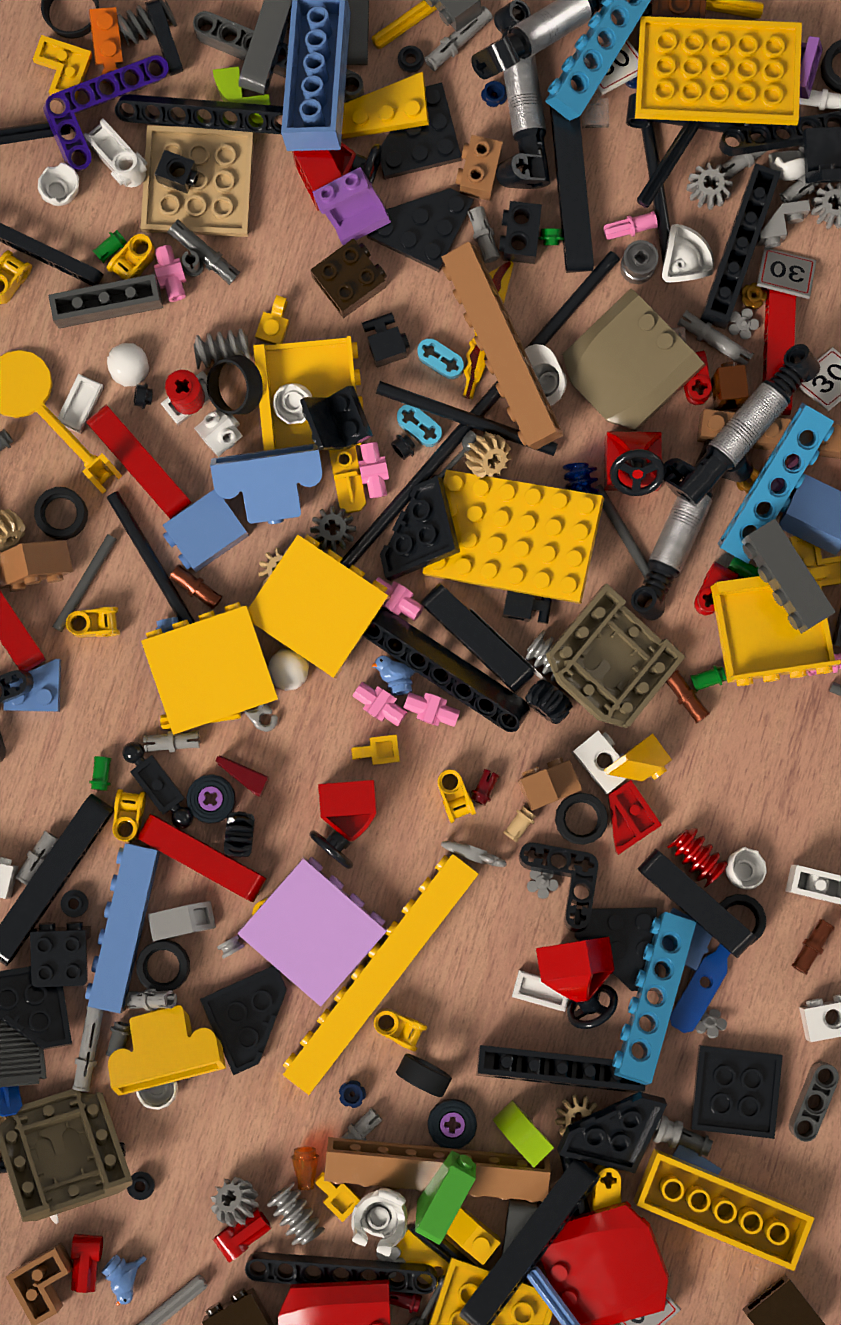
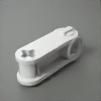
[83,118,147,188]

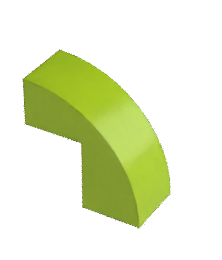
[213,66,271,124]
[493,1100,554,1167]

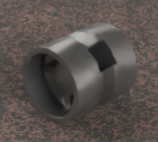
[620,240,659,284]

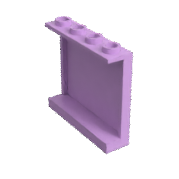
[237,856,387,1007]

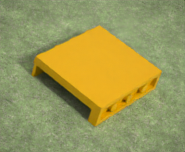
[253,336,364,451]
[248,534,390,678]
[711,567,841,686]
[141,602,278,735]

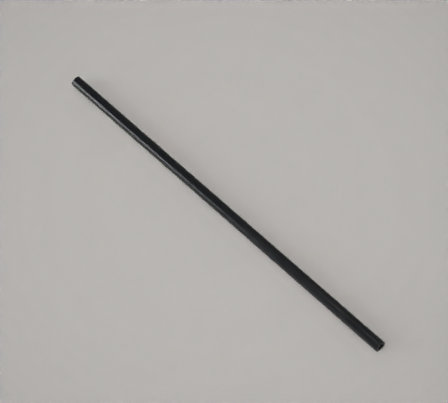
[340,251,620,568]

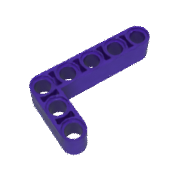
[43,55,169,172]

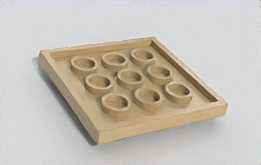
[141,125,254,237]

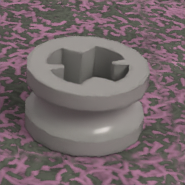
[217,935,245,959]

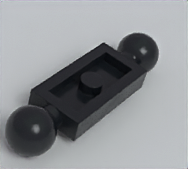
[122,742,193,829]

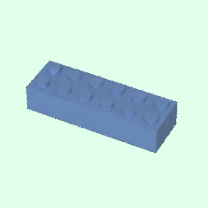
[281,0,351,151]

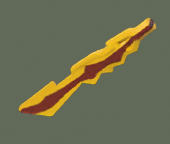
[463,261,514,399]

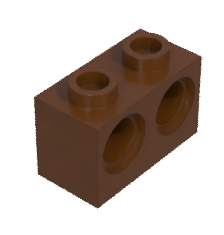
[711,362,749,411]

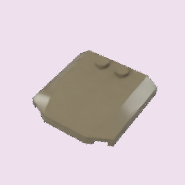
[562,289,705,431]
[545,583,685,728]
[0,1089,132,1222]

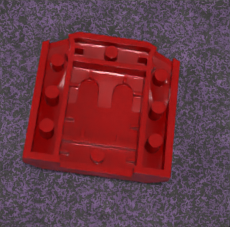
[541,1201,669,1325]
[278,1280,391,1325]

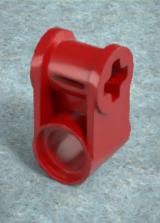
[683,350,712,405]
[694,561,739,616]

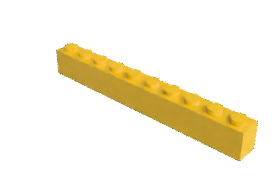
[283,854,478,1095]

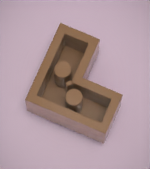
[0,540,73,592]
[518,757,582,811]
[6,1242,73,1325]

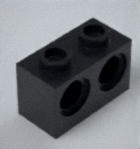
[499,201,542,264]

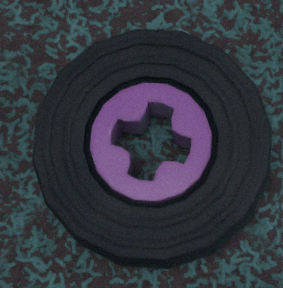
[186,774,236,823]
[428,1099,477,1149]

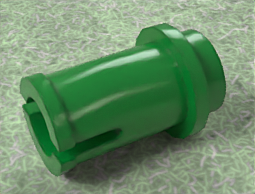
[92,230,127,264]
[728,557,759,578]
[690,665,727,691]
[89,756,112,791]

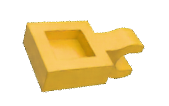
[255,295,289,345]
[351,735,400,765]
[315,1172,361,1222]

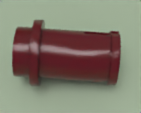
[471,769,500,806]
[390,1292,422,1314]

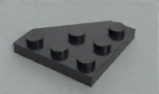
[380,83,461,180]
[367,188,474,272]
[380,476,460,581]
[574,907,659,991]
[0,966,72,1050]
[200,966,287,1076]
[557,1092,667,1173]

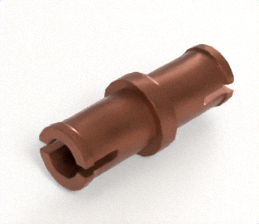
[169,564,223,610]
[666,670,710,724]
[791,919,835,975]

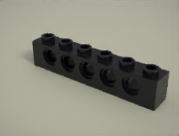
[700,163,781,329]
[476,1045,645,1093]

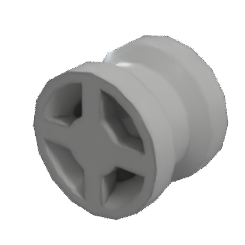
[653,1115,683,1149]

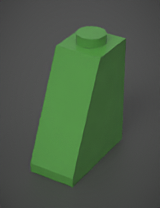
[415,1150,476,1245]

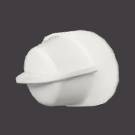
[525,344,567,406]

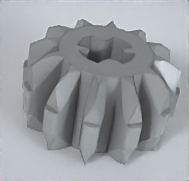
[686,162,733,210]
[811,183,841,229]
[211,1177,259,1227]

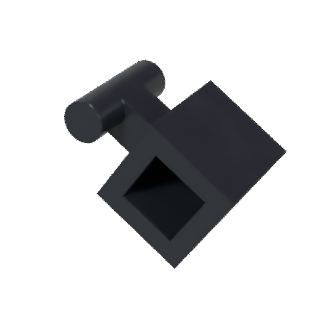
[361,312,410,368]
[502,590,552,624]

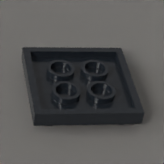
[690,1045,783,1139]

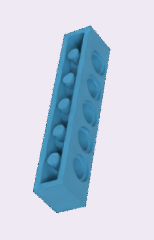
[545,0,651,121]
[717,402,834,563]
[612,912,697,1085]

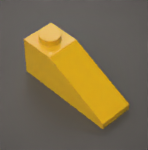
[604,733,672,781]
[447,1205,501,1265]

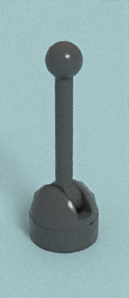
[434,430,476,479]
[407,1275,445,1325]

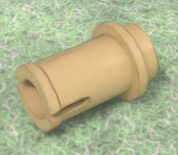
[503,806,536,842]

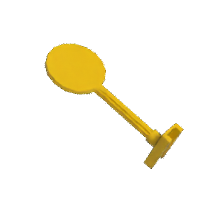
[0,350,122,494]

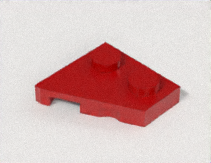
[608,780,662,855]

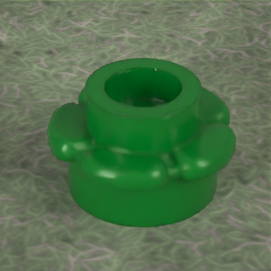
[538,228,564,245]

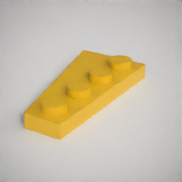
[342,71,429,139]

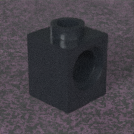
[155,150,199,194]

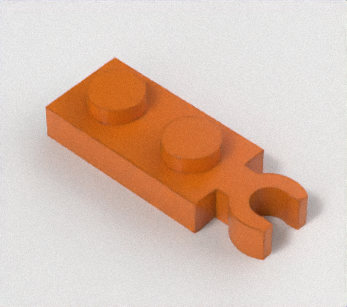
[89,7,123,84]

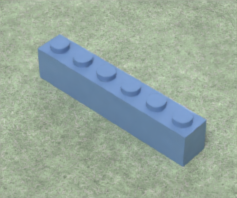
[85,843,160,1014]

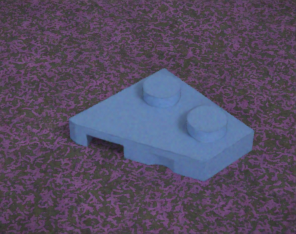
[3,659,61,712]

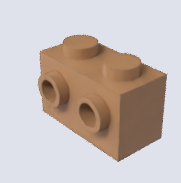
[455,135,503,201]

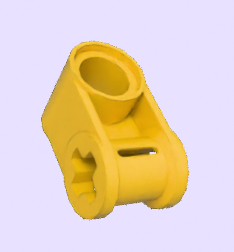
[107,234,156,280]
[0,250,32,304]
[66,607,120,638]
[437,769,476,823]
[112,789,146,843]
[373,1008,428,1052]
[591,1165,621,1211]

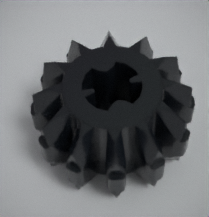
[525,680,573,724]
[224,811,255,858]

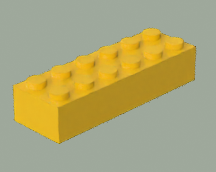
[634,1148,814,1271]

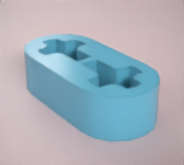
[417,339,464,379]
[397,405,442,447]

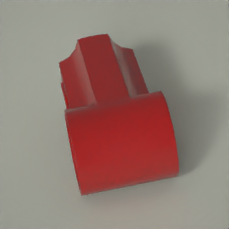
[212,1208,272,1262]
[71,1234,103,1293]

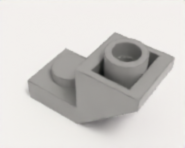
[756,200,810,248]
[147,901,216,941]

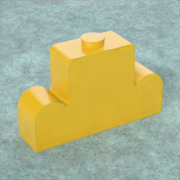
[108,1005,226,1096]

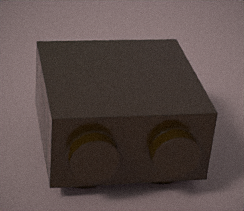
[310,238,387,319]
[742,1274,825,1325]
[202,1288,274,1325]

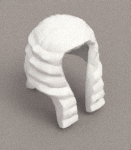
[351,1188,408,1257]

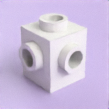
[194,409,243,457]

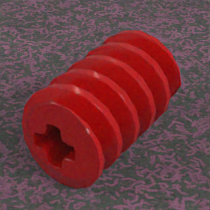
[165,370,205,415]
[667,828,727,888]

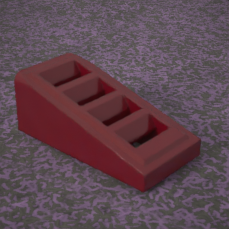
[215,755,270,797]

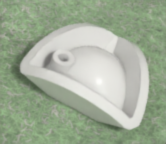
[662,224,715,283]

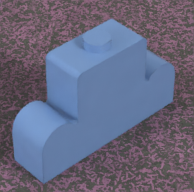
[210,444,322,524]

